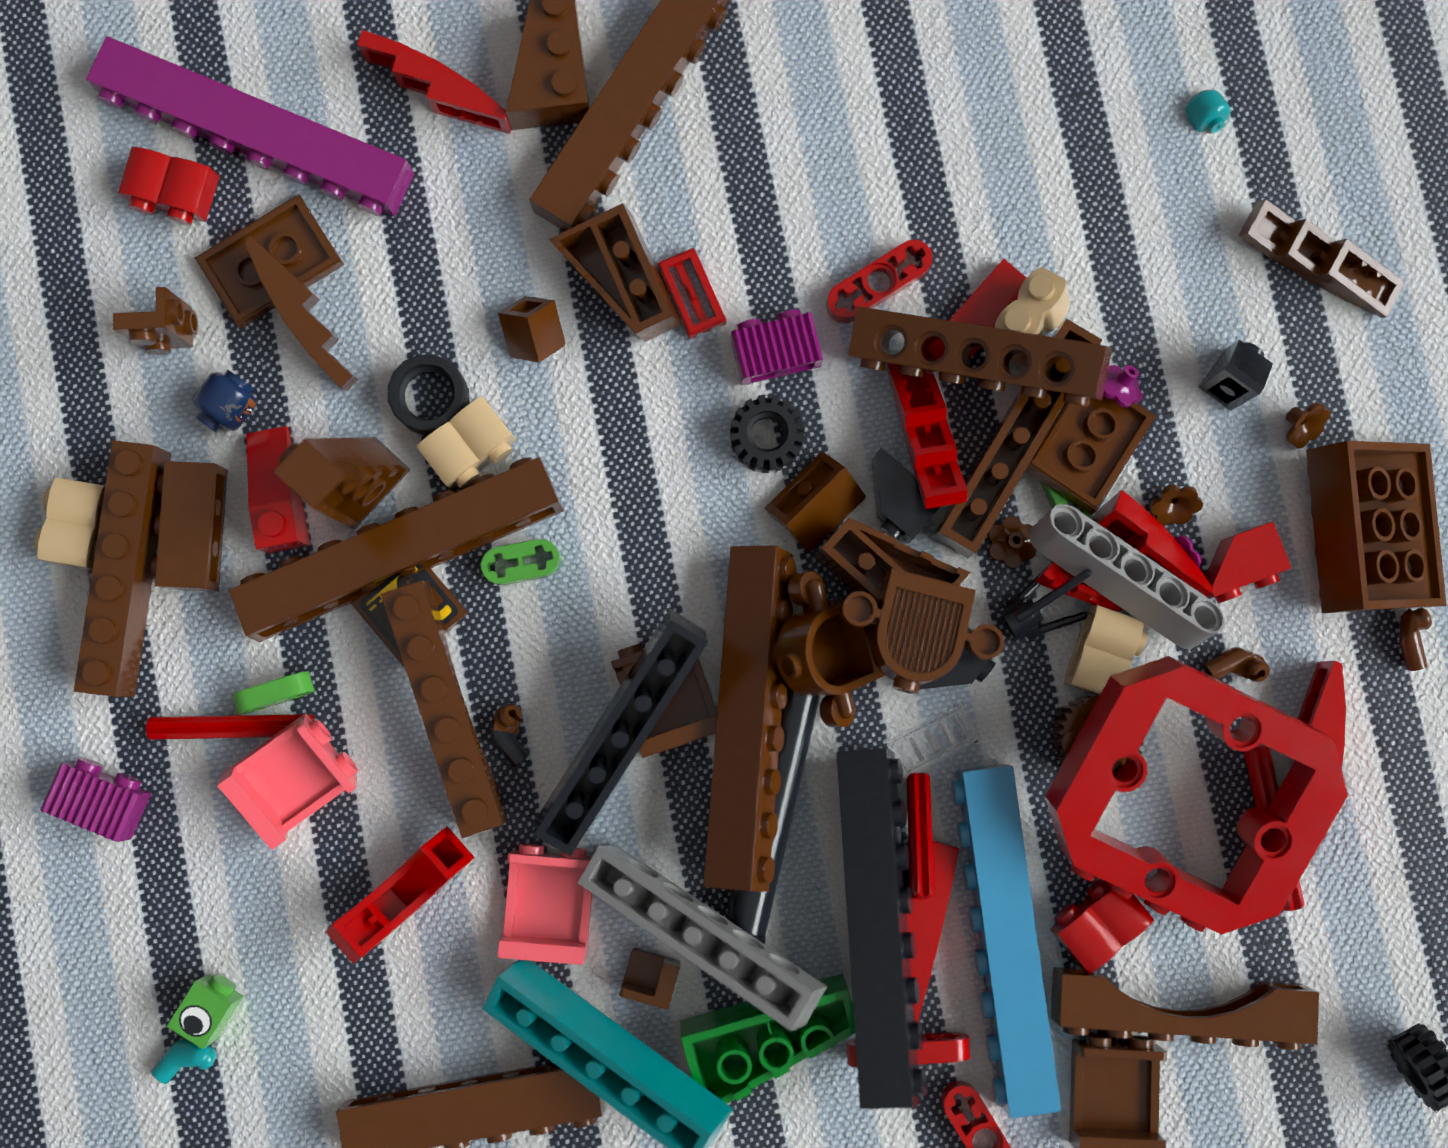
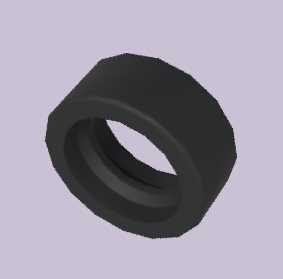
[387,354,470,436]

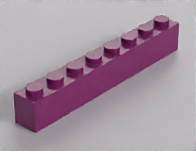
[86,36,414,217]

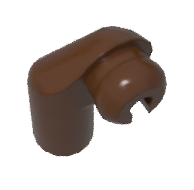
[1399,608,1432,671]
[1202,647,1270,682]

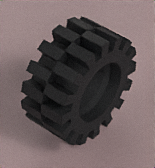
[730,395,805,473]
[1387,1023,1448,1111]

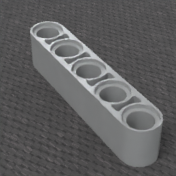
[1030,504,1224,649]

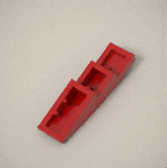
[357,30,512,134]
[887,364,967,509]
[1297,660,1346,838]
[905,841,960,1022]

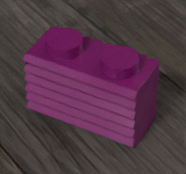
[731,309,823,386]
[40,757,151,842]

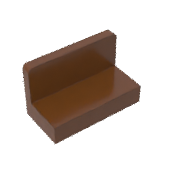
[764,451,865,552]

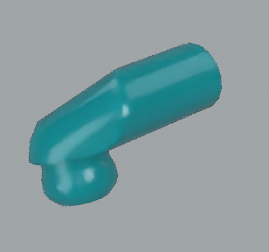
[151,1039,217,1084]

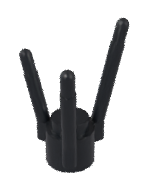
[999,569,1092,641]

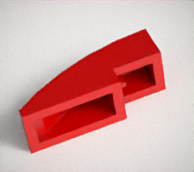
[1093,489,1213,597]

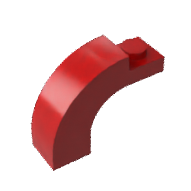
[325,826,475,965]

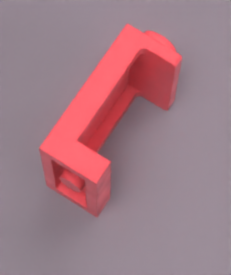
[217,713,358,850]
[498,844,593,965]

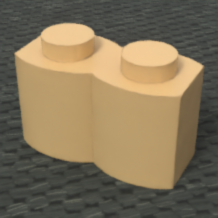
[994,267,1070,366]
[416,396,517,489]
[34,478,105,570]
[1064,605,1147,696]

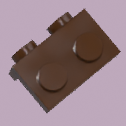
[113,287,198,355]

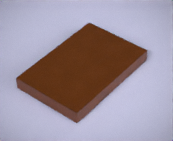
[195,194,345,328]
[1026,395,1156,515]

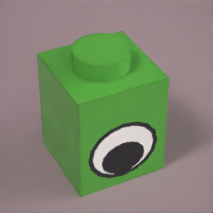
[167,974,244,1049]

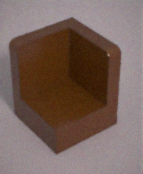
[498,296,565,363]
[619,948,681,1010]

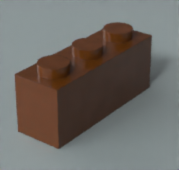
[151,461,228,592]

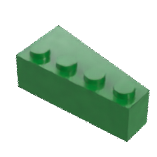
[680,973,855,1104]

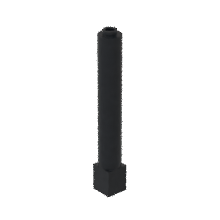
[713,681,820,981]

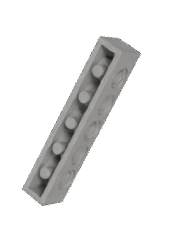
[578,846,827,1031]

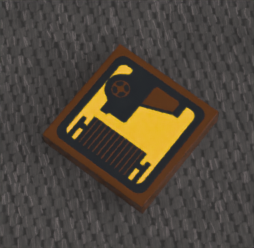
[351,562,470,667]

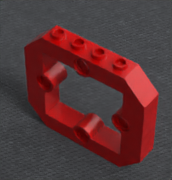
[1045,656,1348,935]

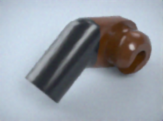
[490,704,530,768]

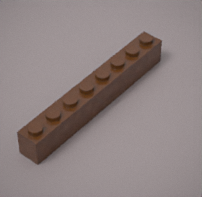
[529,0,730,232]
[229,457,564,642]
[703,545,796,892]

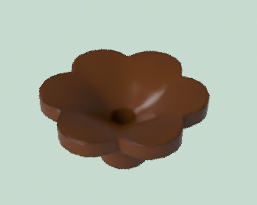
[1286,402,1331,449]
[1150,484,1203,525]
[988,516,1037,568]

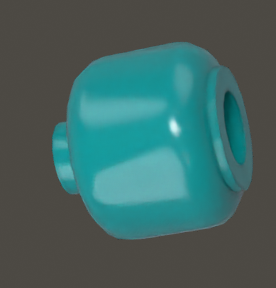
[1185,89,1231,133]

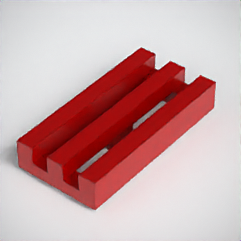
[657,248,727,340]

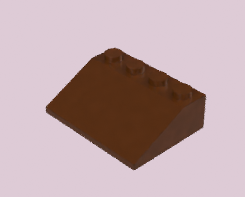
[1306,441,1447,614]

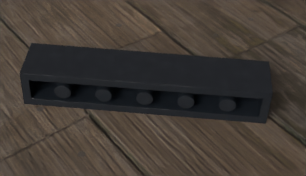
[533,609,708,856]

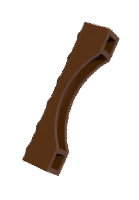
[381,580,508,838]
[1051,967,1319,1050]

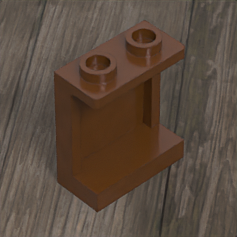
[611,643,717,758]
[1069,1033,1167,1148]

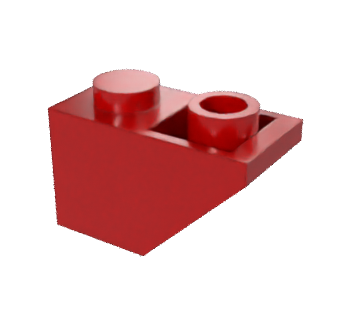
[1205,521,1292,603]

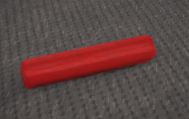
[906,773,935,899]

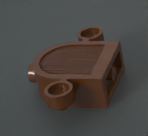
[840,568,1004,694]
[776,571,885,727]

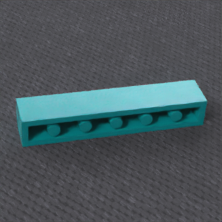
[482,960,733,1148]

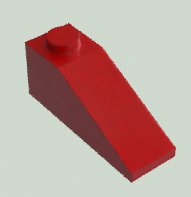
[246,426,311,554]

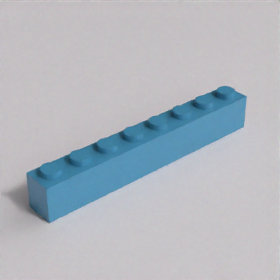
[951,764,1061,1118]

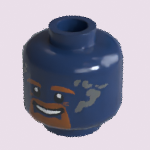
[192,369,257,433]

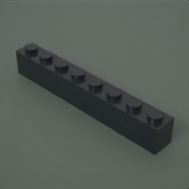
[836,748,927,1109]

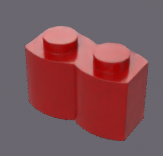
[118,146,220,225]
[1050,879,1154,974]

